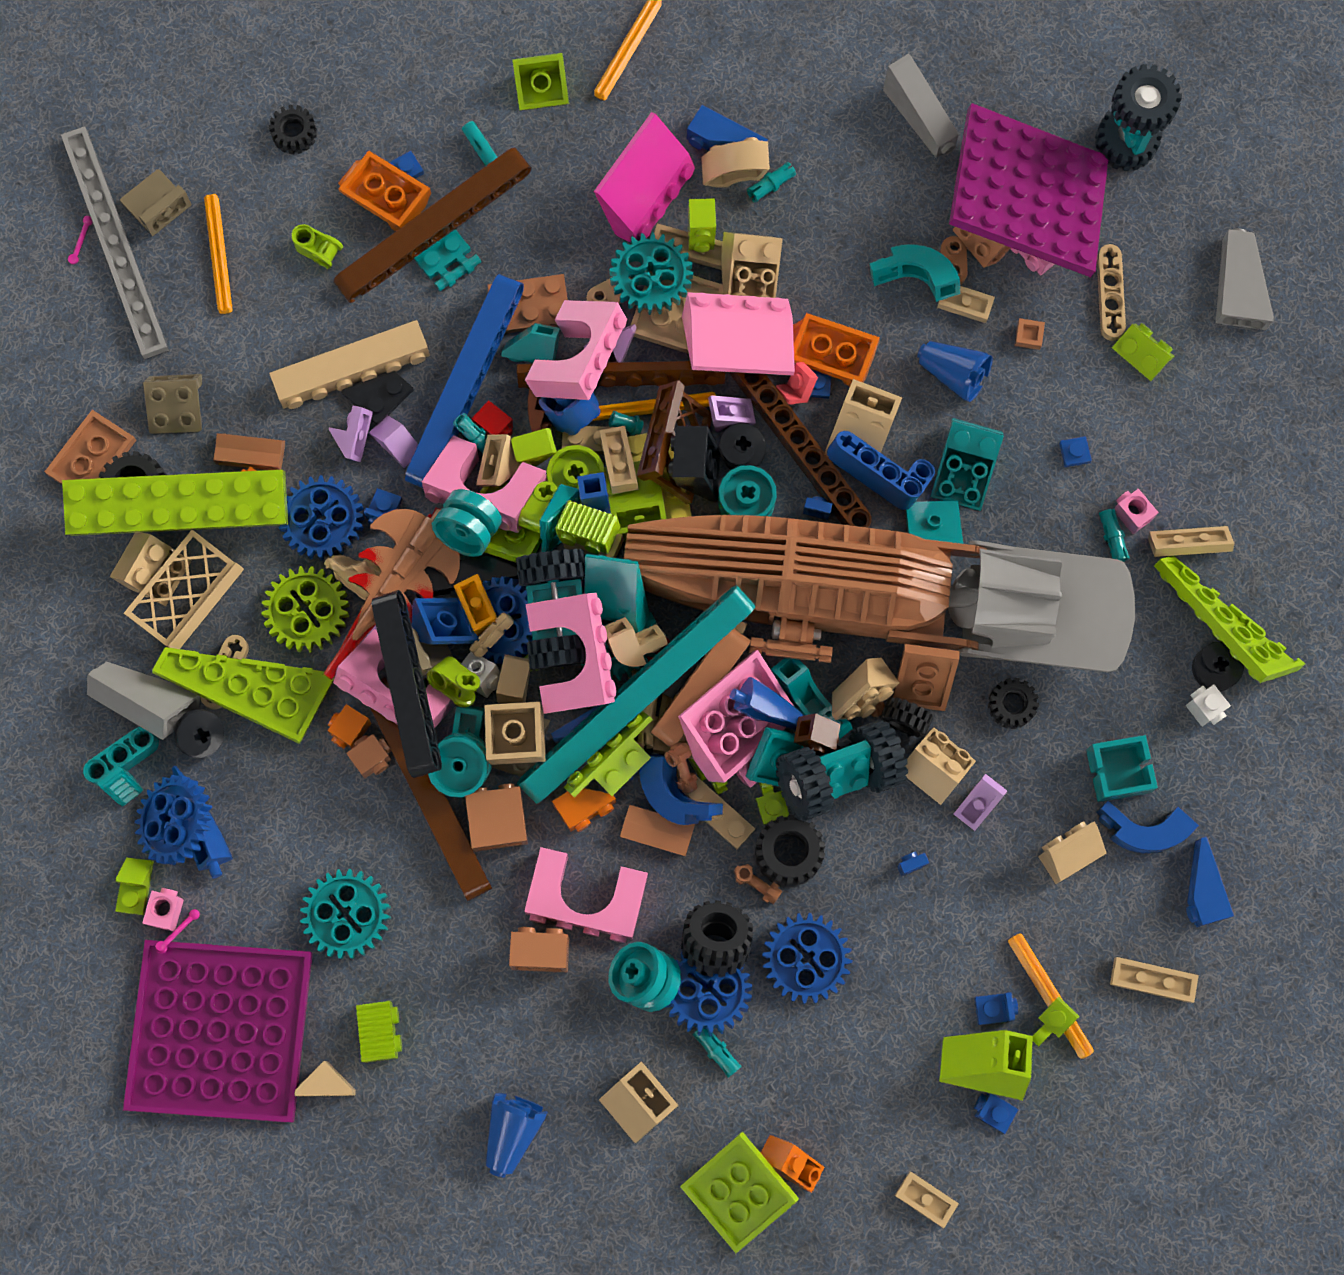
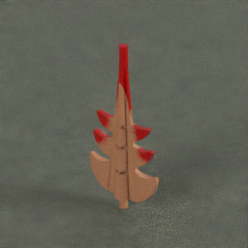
[323,509,460,680]

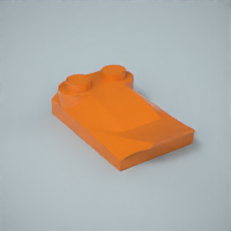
[338,151,431,231]
[793,313,879,387]

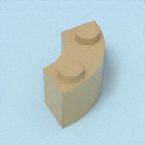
[701,137,770,188]

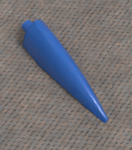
[730,677,804,731]
[172,766,233,879]

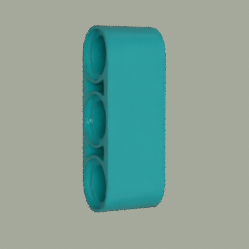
[83,727,159,786]

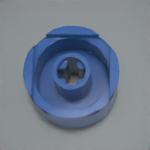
[539,392,601,436]

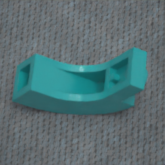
[869,244,961,302]
[771,658,853,740]

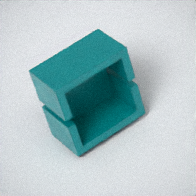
[1086,735,1158,802]

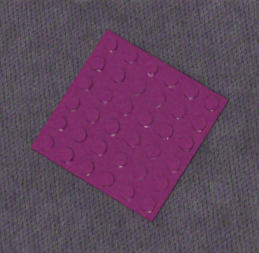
[949,103,1108,278]
[123,940,313,1123]

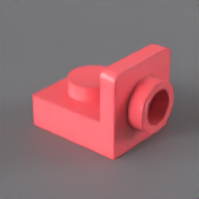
[775,362,818,405]

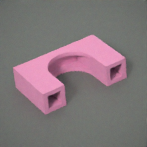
[525,300,627,400]
[422,436,547,533]
[526,593,616,714]
[333,629,461,728]
[524,847,648,943]

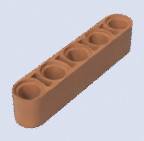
[650,628,751,747]

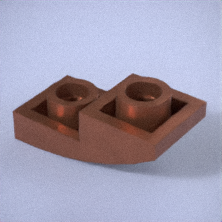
[528,389,552,432]

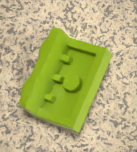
[1112,323,1175,381]

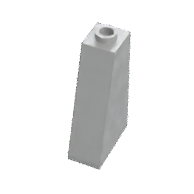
[883,53,959,158]
[1216,228,1274,330]
[87,662,200,740]

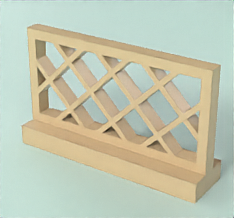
[123,530,244,649]

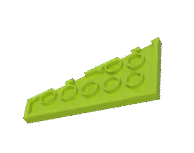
[1154,556,1305,683]
[152,647,335,744]

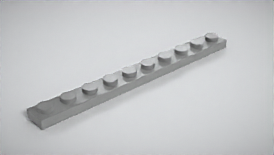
[61,126,169,359]

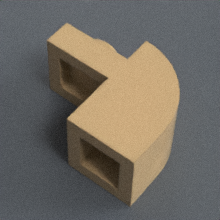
[604,617,668,667]

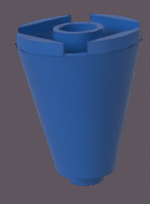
[917,341,993,402]
[486,1093,548,1177]

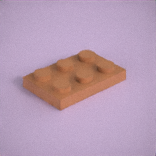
[488,274,568,334]
[44,410,137,485]
[892,644,960,711]

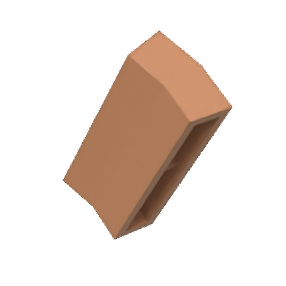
[213,433,285,470]
[620,805,695,856]

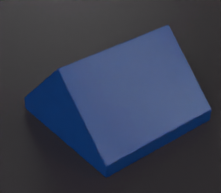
[412,598,479,644]

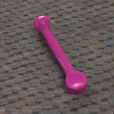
[68,216,93,264]
[155,909,200,953]

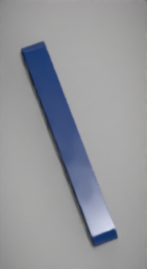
[405,274,524,488]

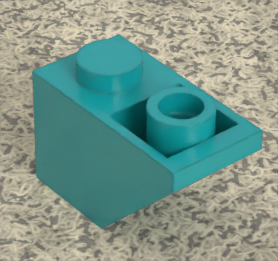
[501,323,560,363]

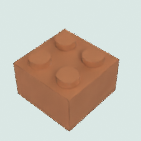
[509,927,569,972]

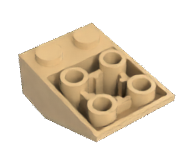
[721,232,783,298]
[825,379,902,462]

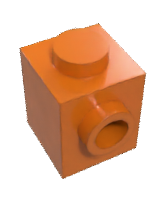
[327,704,372,749]

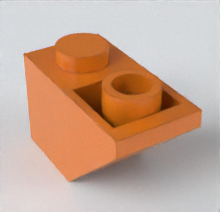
[552,788,616,832]
[761,1135,824,1193]

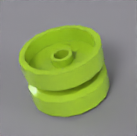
[547,445,605,505]

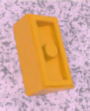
[454,574,497,636]

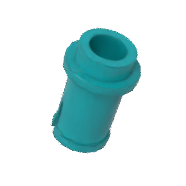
[608,411,644,436]

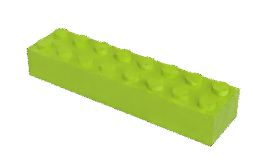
[62,470,288,536]

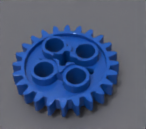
[278,475,365,561]
[478,576,533,664]
[135,775,213,865]
[762,913,852,1004]
[665,952,752,1036]

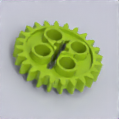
[261,566,350,652]

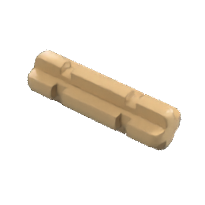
[470,613,514,658]

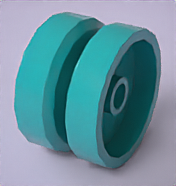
[718,465,777,517]
[432,489,502,557]
[428,732,492,797]
[608,942,681,1012]

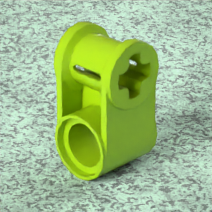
[291,224,343,269]
[518,481,557,533]
[427,656,480,707]

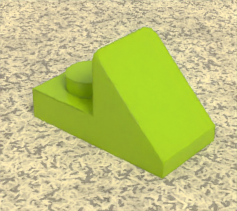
[511,428,557,467]
[115,857,154,915]

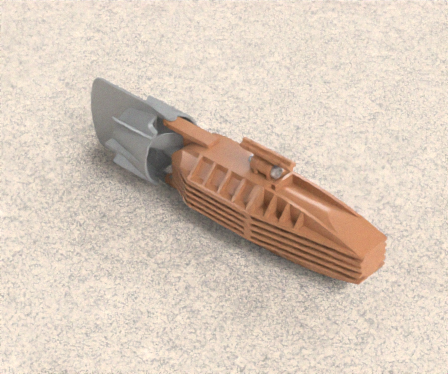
[624,515,1135,673]

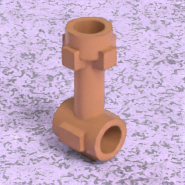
[665,742,698,793]
[734,864,782,905]

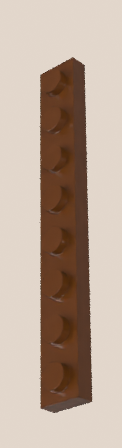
[517,361,725,389]

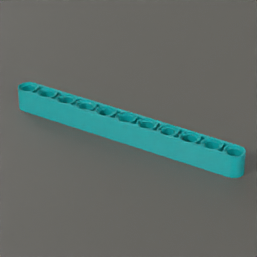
[517,585,756,804]

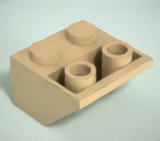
[110,532,192,606]
[832,658,899,720]
[905,727,976,805]
[1038,821,1106,884]
[599,1061,678,1143]

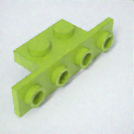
[564,711,653,798]

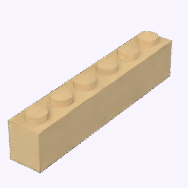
[269,320,430,409]

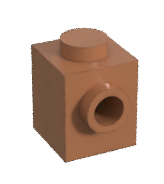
[346,734,391,779]

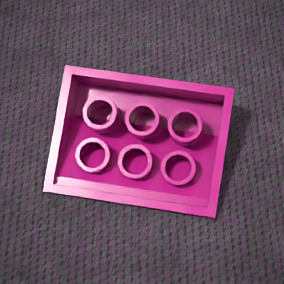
[594,112,695,242]

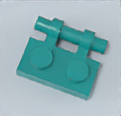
[414,229,481,291]

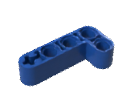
[827,431,935,510]

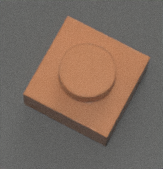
[1015,318,1045,350]

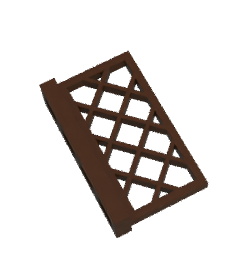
[637,380,712,505]

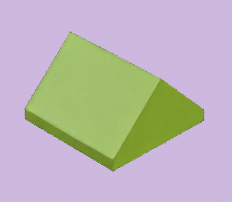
[512,53,569,110]

